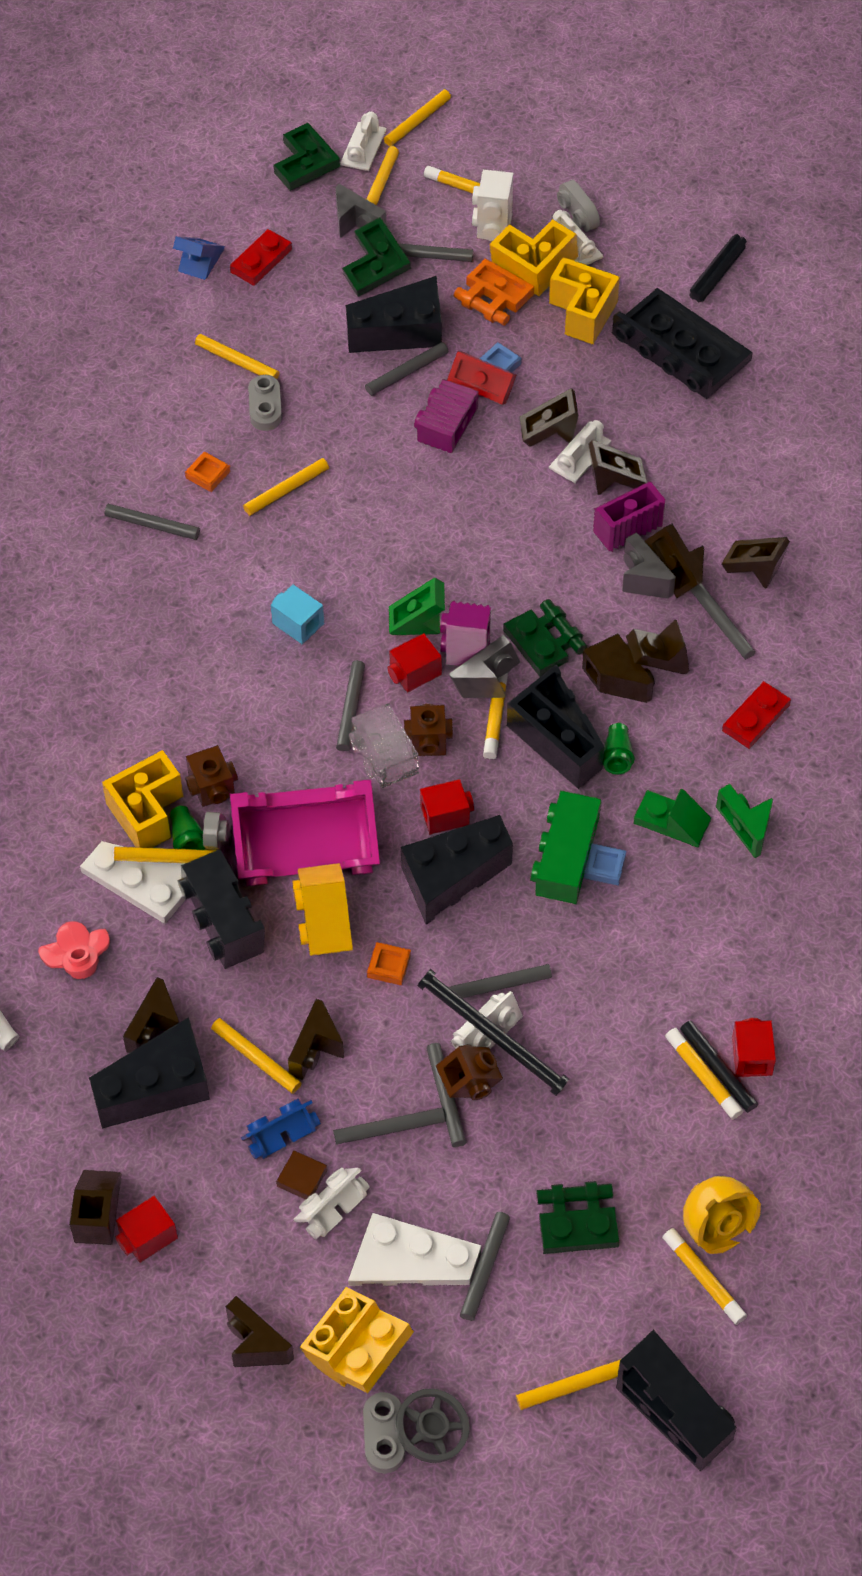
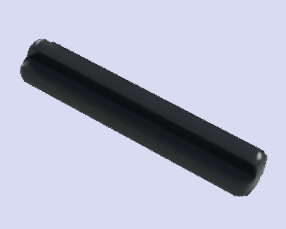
[689,234,747,302]

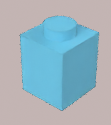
[271,584,324,644]

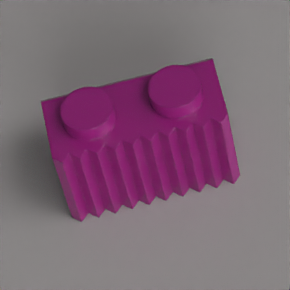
[414,379,478,453]
[593,482,666,552]
[440,601,491,666]

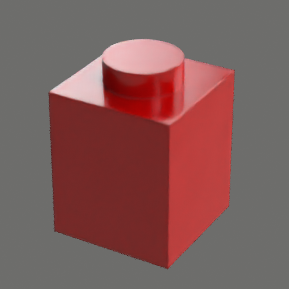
[387,633,442,693]
[420,779,474,835]
[732,1018,776,1077]
[115,1195,178,1263]

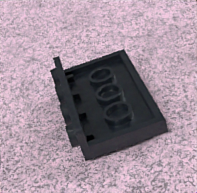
[612,288,752,399]

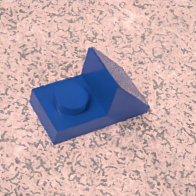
[173,236,225,280]

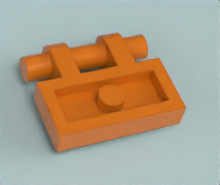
[453,259,534,326]

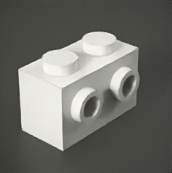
[472,169,513,241]

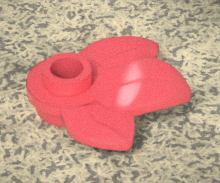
[39,921,110,979]

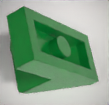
[389,577,445,635]
[716,784,773,858]
[633,789,711,848]

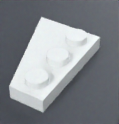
[80,841,185,924]
[348,1213,481,1286]

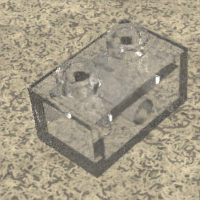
[349,703,419,789]

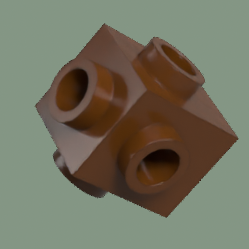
[404,704,453,757]
[185,745,238,807]
[436,1044,503,1100]

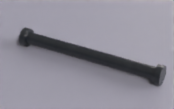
[417,968,569,1096]

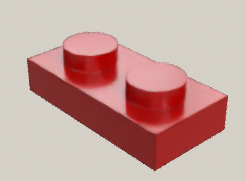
[230,229,292,286]
[447,351,517,405]
[722,681,791,749]

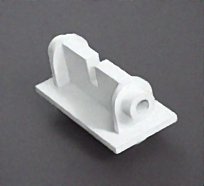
[340,112,386,171]
[553,210,603,265]
[549,420,611,483]
[451,991,523,1049]
[293,1168,370,1239]

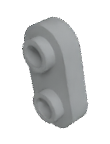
[557,180,600,232]
[248,375,282,431]
[203,812,233,852]
[363,1392,405,1474]

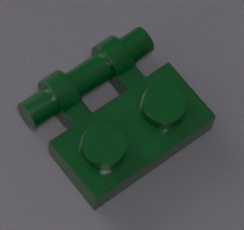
[503,599,588,677]
[536,1181,619,1254]

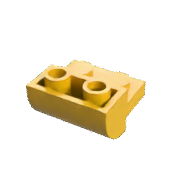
[300,1287,414,1394]

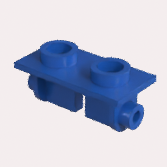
[241,1098,321,1159]

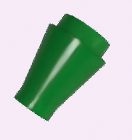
[603,723,635,775]
[169,806,205,850]

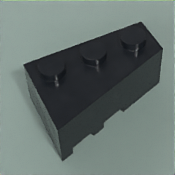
[346,276,442,353]
[506,664,605,789]
[401,815,513,925]
[177,849,265,969]
[89,1017,210,1129]
[616,1329,737,1472]

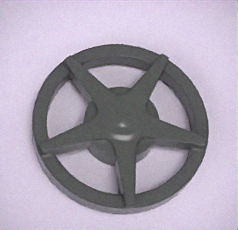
[395,1389,469,1463]

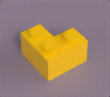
[490,219,578,296]
[549,257,620,344]
[102,750,184,848]
[292,863,353,956]

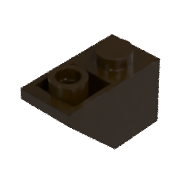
[582,633,655,703]
[69,1170,122,1245]

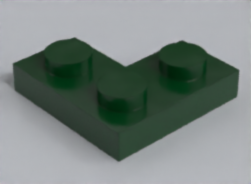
[273,123,340,191]
[342,217,411,297]

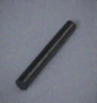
[680,1020,758,1113]

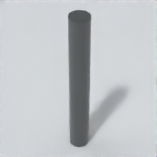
[398,243,473,262]
[365,342,449,396]
[104,503,200,540]
[690,583,755,660]
[336,660,365,751]
[449,964,552,998]
[426,1043,466,1148]
[333,1108,445,1145]
[460,1212,510,1321]

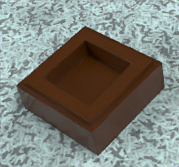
[276,1150,327,1200]

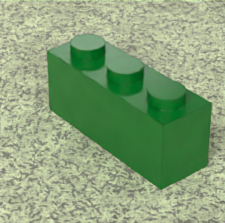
[530,790,601,905]

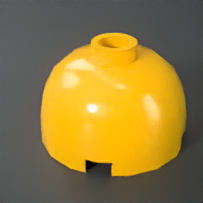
[683,1176,761,1254]

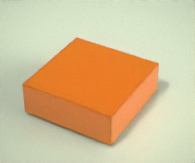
[185,451,230,492]
[367,942,411,986]

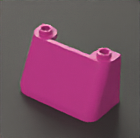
[230,779,380,886]

